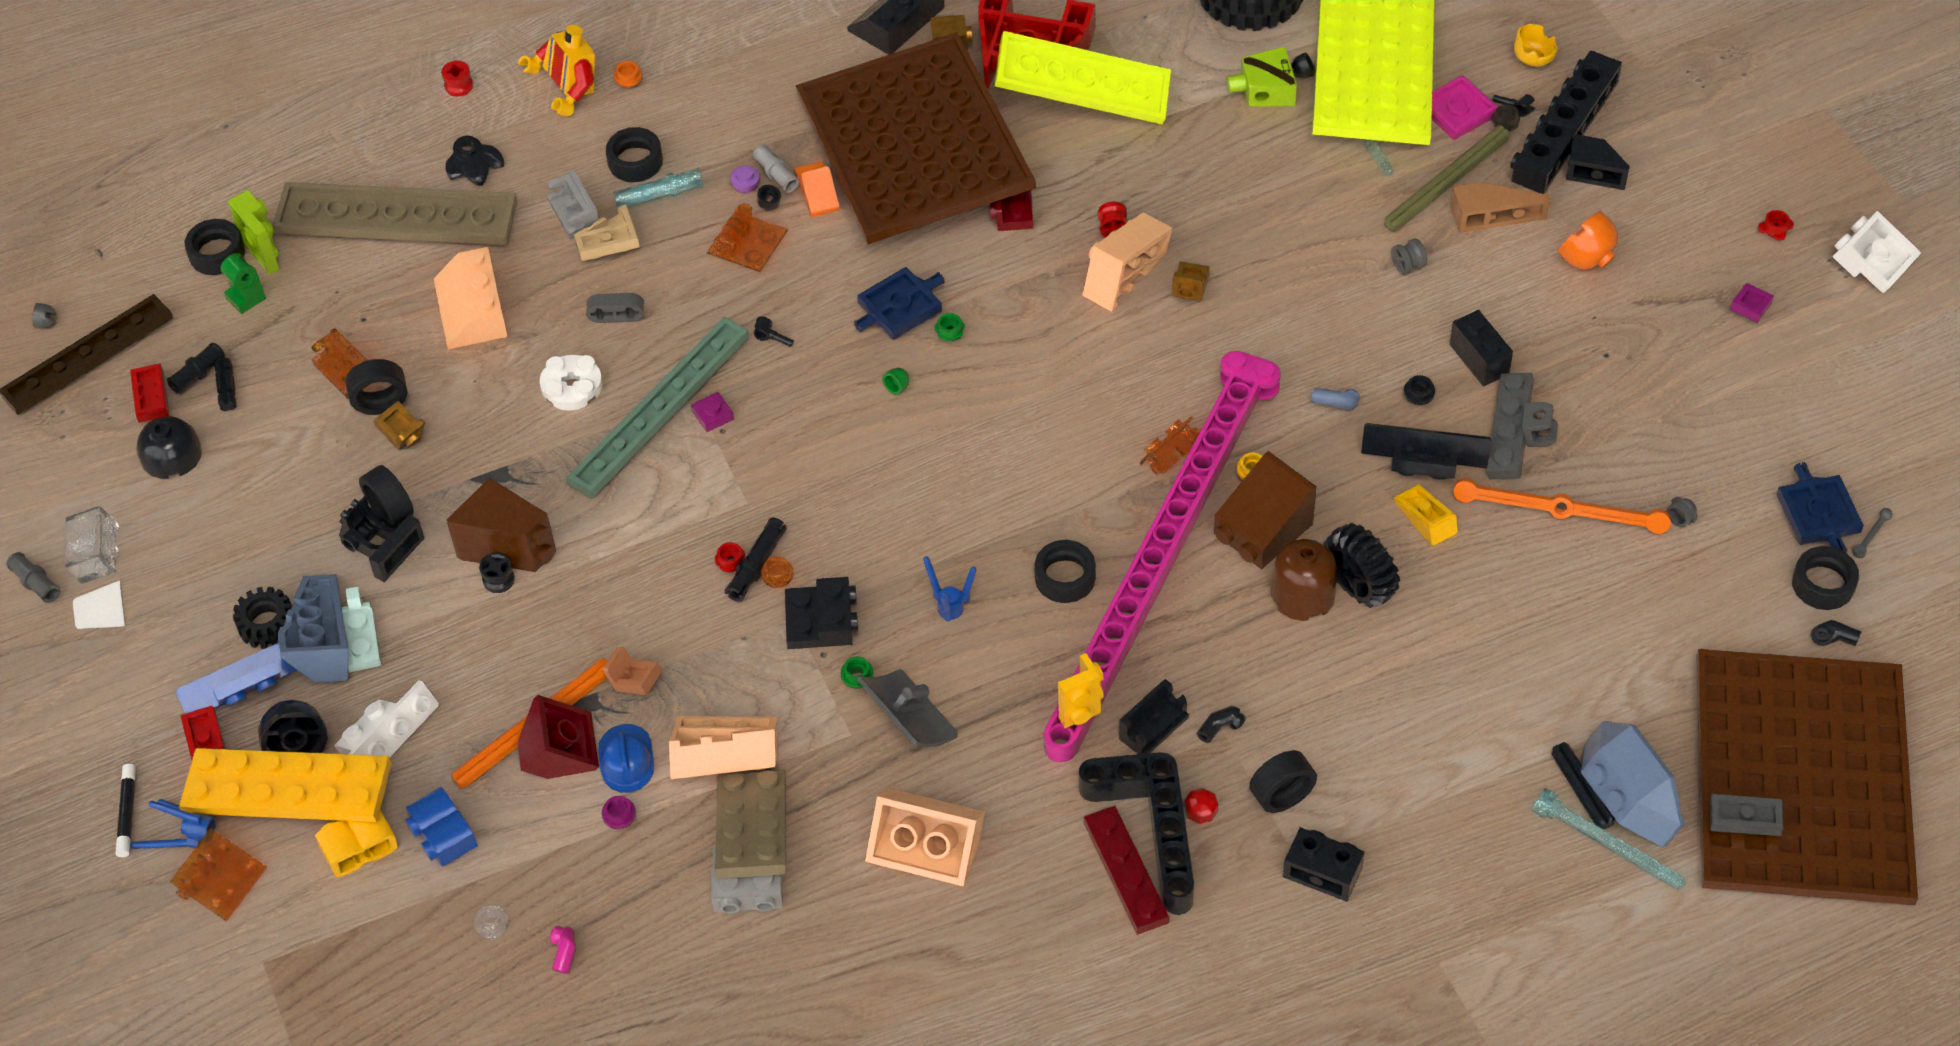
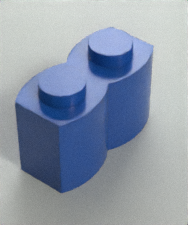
[405,787,478,867]

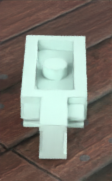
[341,587,382,673]

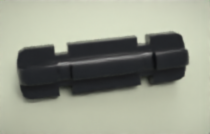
[214,358,237,412]

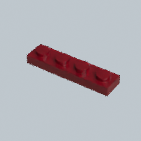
[1084,805,1169,935]

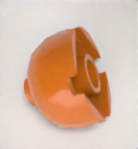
[1557,211,1618,270]

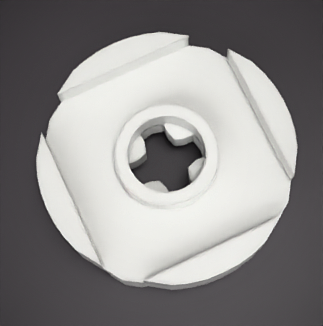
[540,355,603,410]

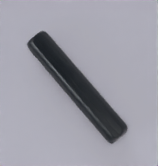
[1552,742,1615,830]

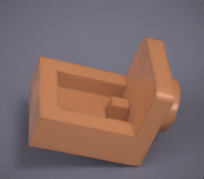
[603,647,662,695]

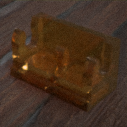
[311,328,373,399]

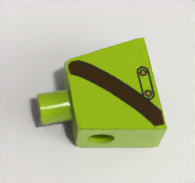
[1226,46,1297,107]

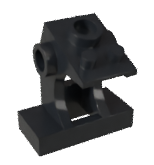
[339,496,425,583]

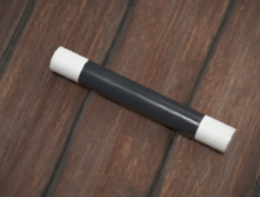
[115,764,136,857]

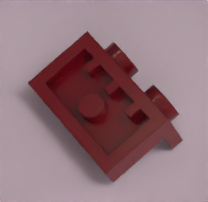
[990,189,1034,231]

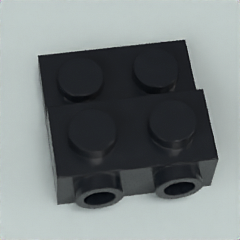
[785,577,858,650]

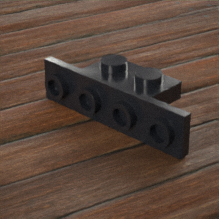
[1361,423,1491,480]

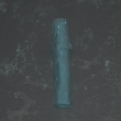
[613,168,703,208]

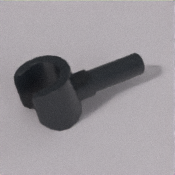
[1493,94,1535,117]
[754,316,794,347]

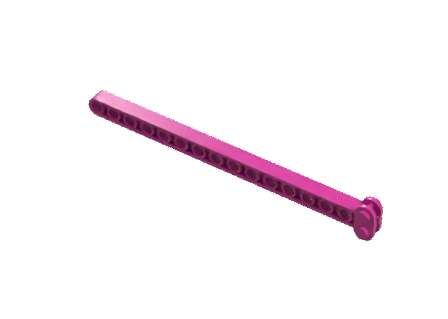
[1044,351,1281,763]

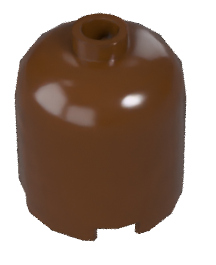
[1271,539,1337,621]

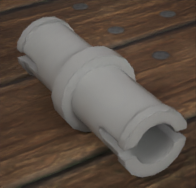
[753,145,800,193]

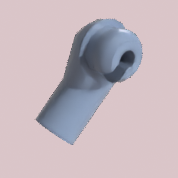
[1311,388,1360,411]

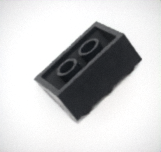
[847,0,945,55]

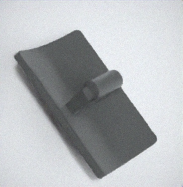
[856,669,958,747]

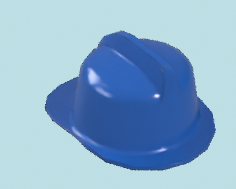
[598,724,654,793]

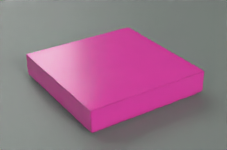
[1432,75,1500,140]

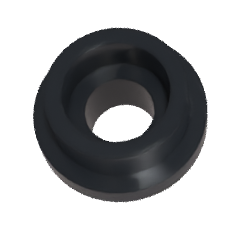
[1404,375,1435,405]

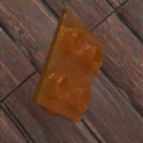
[707,203,788,272]
[170,828,267,922]

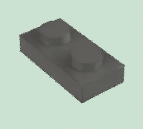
[1710,794,1783,836]

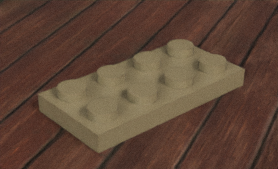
[715,770,786,879]

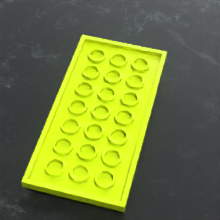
[1312,0,1434,145]

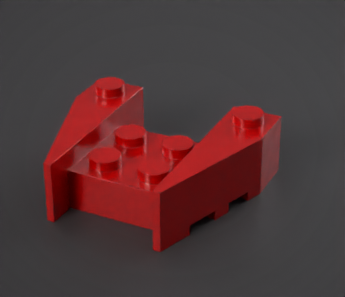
[978,0,1096,99]

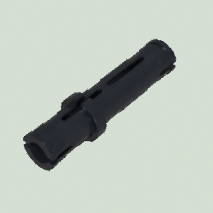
[725,517,787,602]

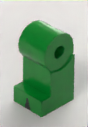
[220,253,266,314]

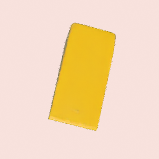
[1393,484,1458,546]

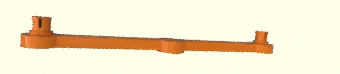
[1453,478,1671,534]

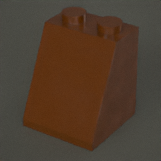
[1214,451,1317,570]
[447,478,556,572]

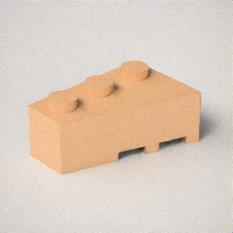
[1082,212,1173,312]
[669,716,778,780]

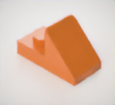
[794,161,840,217]

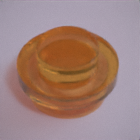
[761,557,794,588]

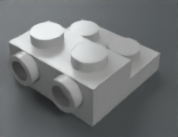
[711,845,783,914]

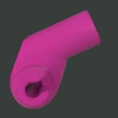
[550,926,576,974]

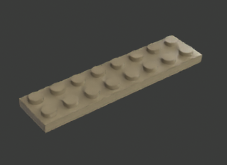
[272,182,517,245]

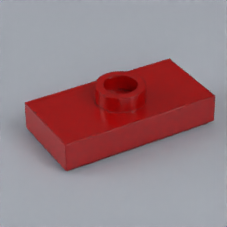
[130,363,169,423]

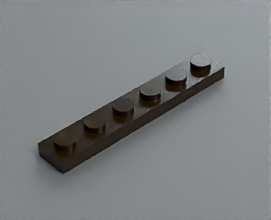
[0,294,173,415]

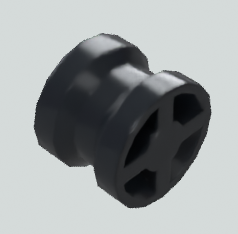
[479,553,515,593]

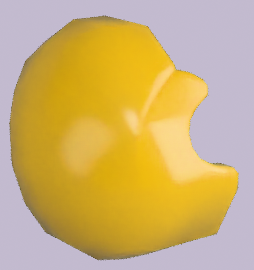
[1514,24,1558,67]

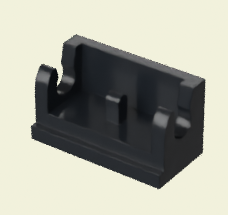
[1119,679,1189,754]

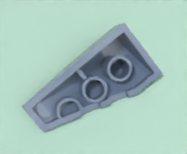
[278,574,348,683]

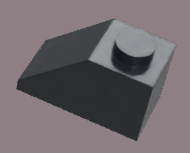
[1566,134,1630,190]

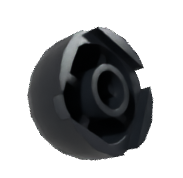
[136,416,202,479]
[258,699,328,753]

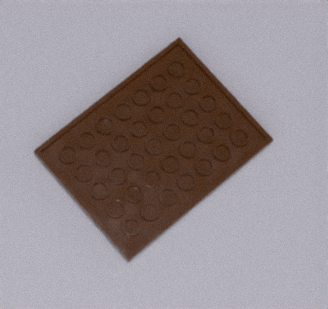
[796,32,1036,244]

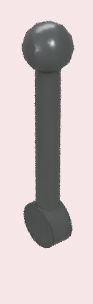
[1853,508,1893,558]

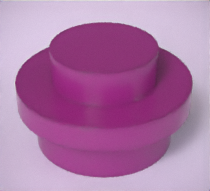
[602,796,636,829]

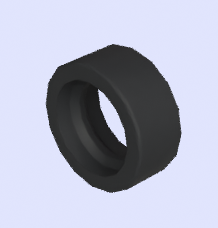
[606,127,663,182]
[184,218,245,275]
[345,359,408,415]
[359,465,414,527]
[1034,539,1096,603]
[1792,546,1859,610]
[1249,750,1318,813]

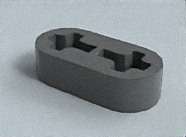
[586,293,644,323]

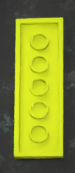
[994,31,1171,124]

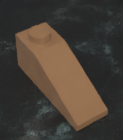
[1450,182,1550,233]

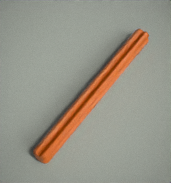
[451,658,607,789]

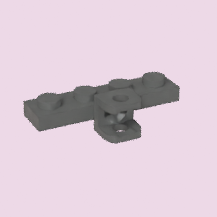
[1487,372,1558,479]

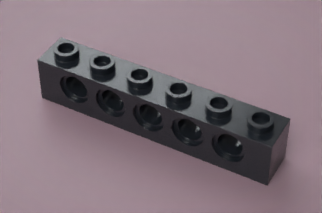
[1510,50,1622,194]

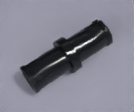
[167,342,225,394]

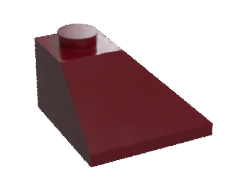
[517,695,599,779]

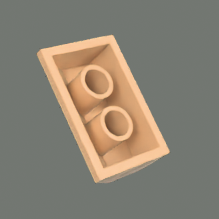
[434,247,508,349]
[865,788,985,886]

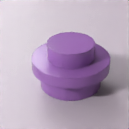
[730,165,760,193]

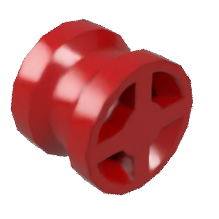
[441,60,473,97]
[1097,201,1128,238]

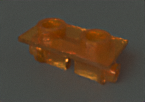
[1140,416,1200,474]

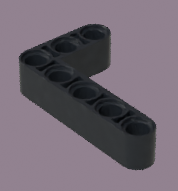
[1079,752,1194,915]

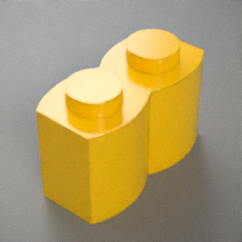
[315,810,398,878]

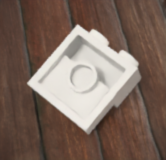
[1832,211,1921,293]

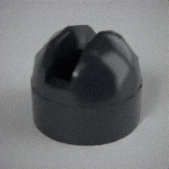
[1291,52,1315,78]
[757,184,781,211]

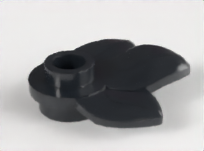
[445,135,504,186]

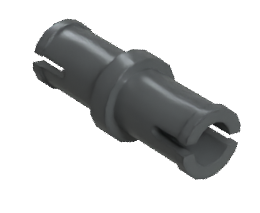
[6,552,61,603]

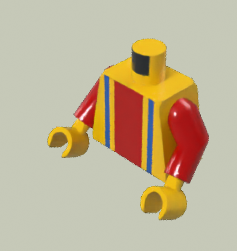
[518,25,595,117]

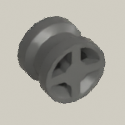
[1391,238,1428,274]

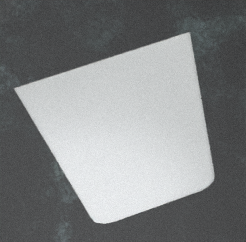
[73,580,125,629]

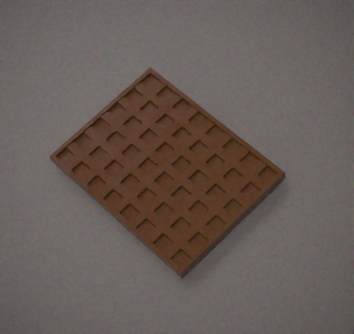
[1696,649,1918,905]

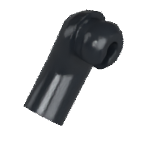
[1811,620,1862,646]
[1197,706,1246,743]

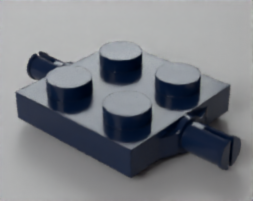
[854,267,945,340]
[1776,462,1864,552]

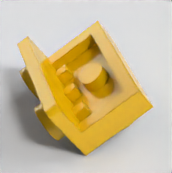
[1058,653,1104,728]

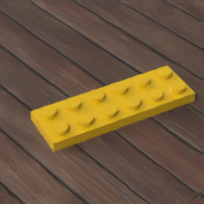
[179,748,392,822]

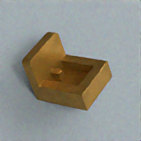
[1172,261,1210,301]
[373,401,425,450]

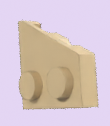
[574,205,640,261]

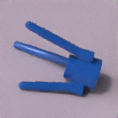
[923,556,976,621]
[130,799,216,849]

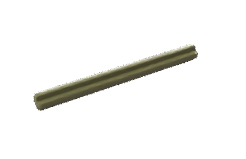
[1384,125,1509,232]

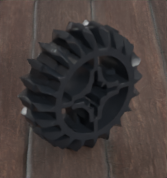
[1323,523,1401,608]

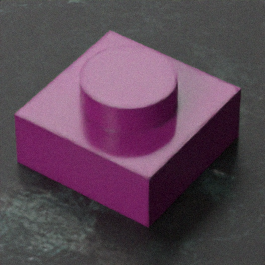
[1730,283,1774,323]
[691,392,734,432]

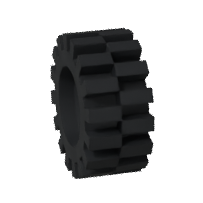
[233,586,292,649]

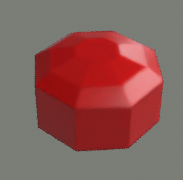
[1184,788,1219,824]

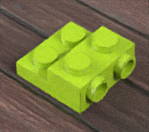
[227,190,280,275]

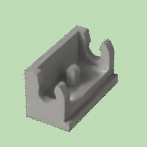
[547,170,599,240]

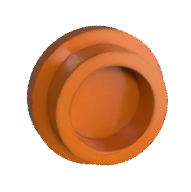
[613,61,642,87]

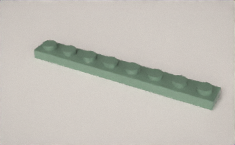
[567,317,749,499]

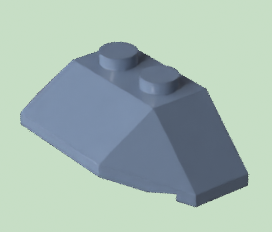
[1581,721,1685,847]

